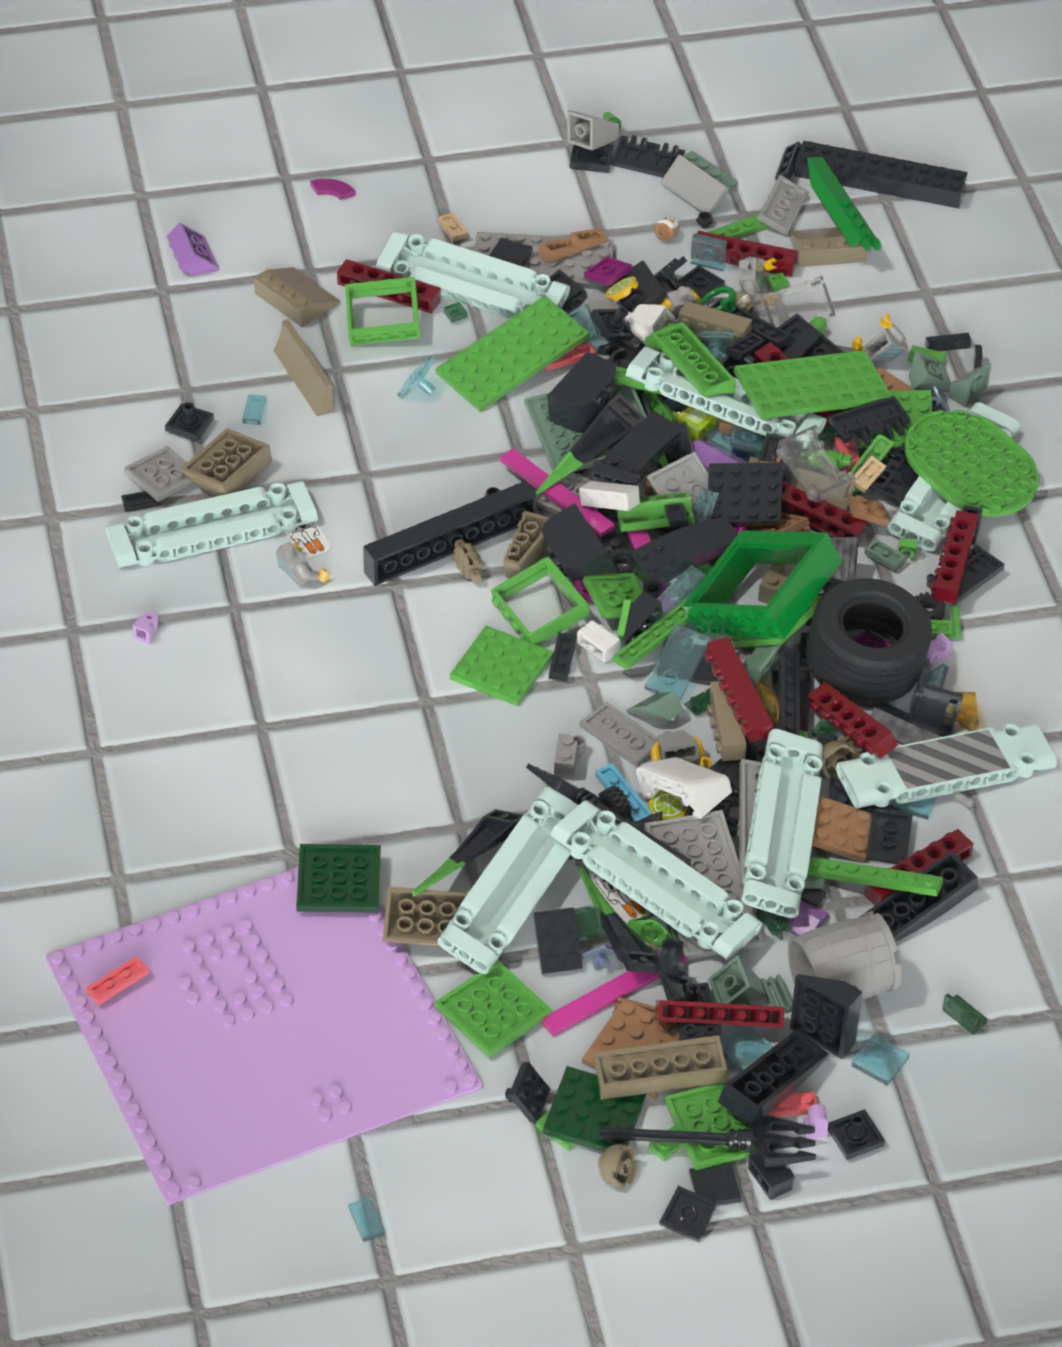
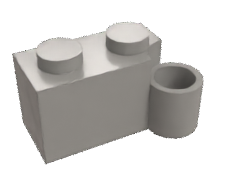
[554,734,586,780]

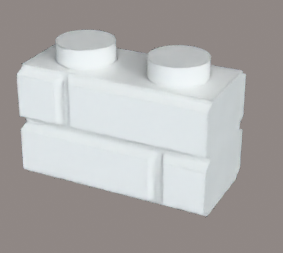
[577,620,621,663]

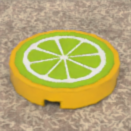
[605,276,639,301]
[648,791,688,820]

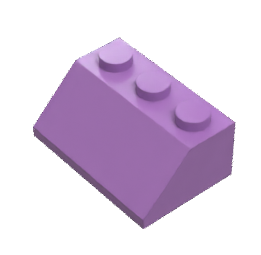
[166,222,219,275]

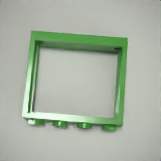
[345,277,421,346]
[491,556,590,645]

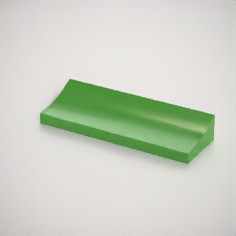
[651,322,736,397]

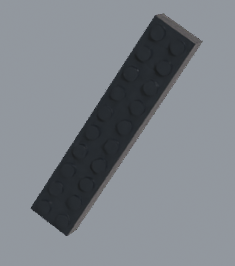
[794,140,968,209]
[363,481,537,586]

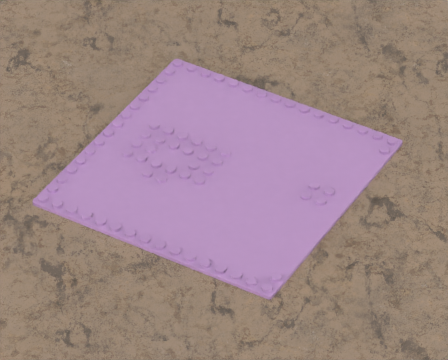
[46,867,482,1205]

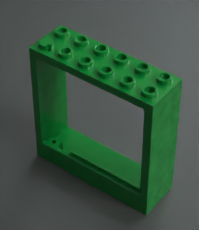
[682,531,843,639]

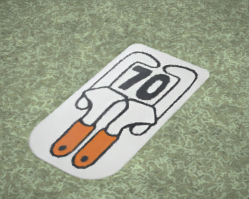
[284,522,331,558]
[589,872,650,922]

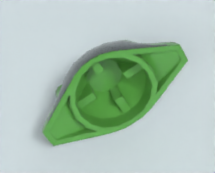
[627,913,677,947]

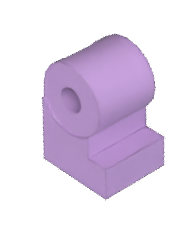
[133,611,158,644]
[926,633,953,664]
[803,1104,828,1138]

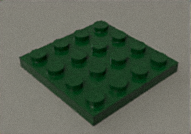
[296,844,381,913]
[542,1066,647,1152]

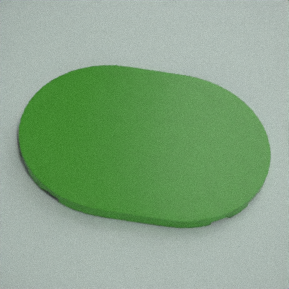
[905,410,1039,516]

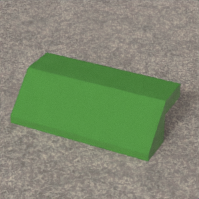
[616,492,695,532]

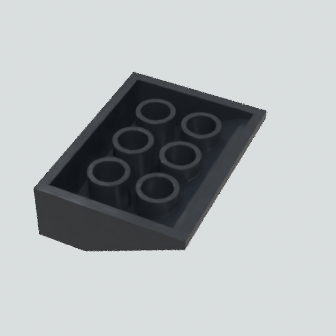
[790,974,863,1059]

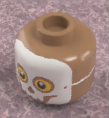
[654,216,679,241]

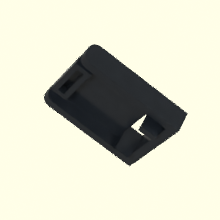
[569,145,613,173]
[907,682,963,732]

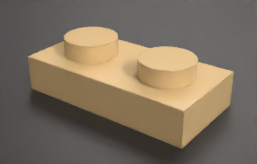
[437,212,468,242]
[849,456,886,493]

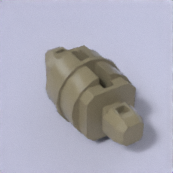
[453,539,483,584]

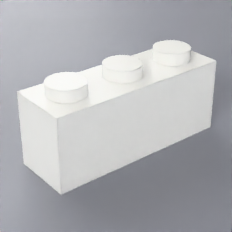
[579,481,640,511]

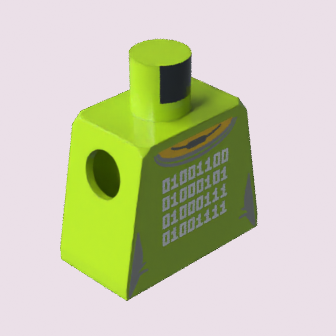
[673,406,718,442]

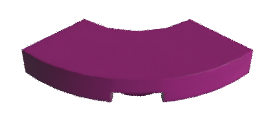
[310,179,356,200]

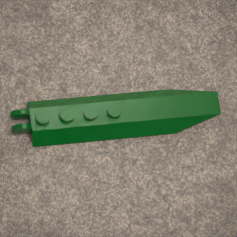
[807,157,882,251]

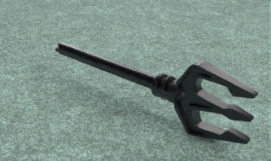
[526,763,692,866]
[599,1115,816,1167]

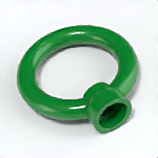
[700,286,736,313]

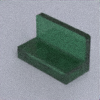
[942,993,988,1035]

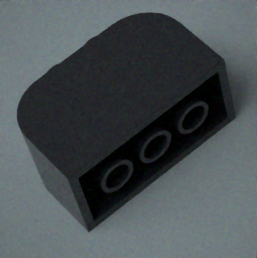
[547,352,618,432]
[542,503,618,585]

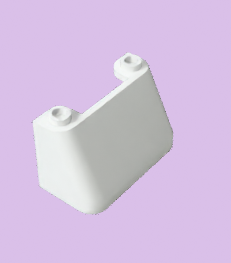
[636,757,732,819]

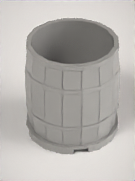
[788,911,902,1000]

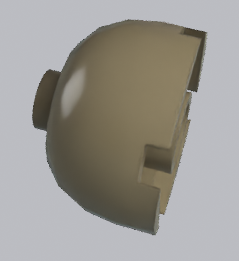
[821,741,858,779]
[598,1144,638,1189]

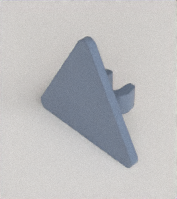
[932,385,950,412]
[581,945,615,969]

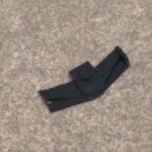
[656,937,689,1002]

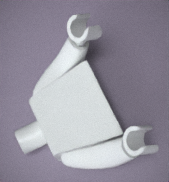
[624,304,678,352]

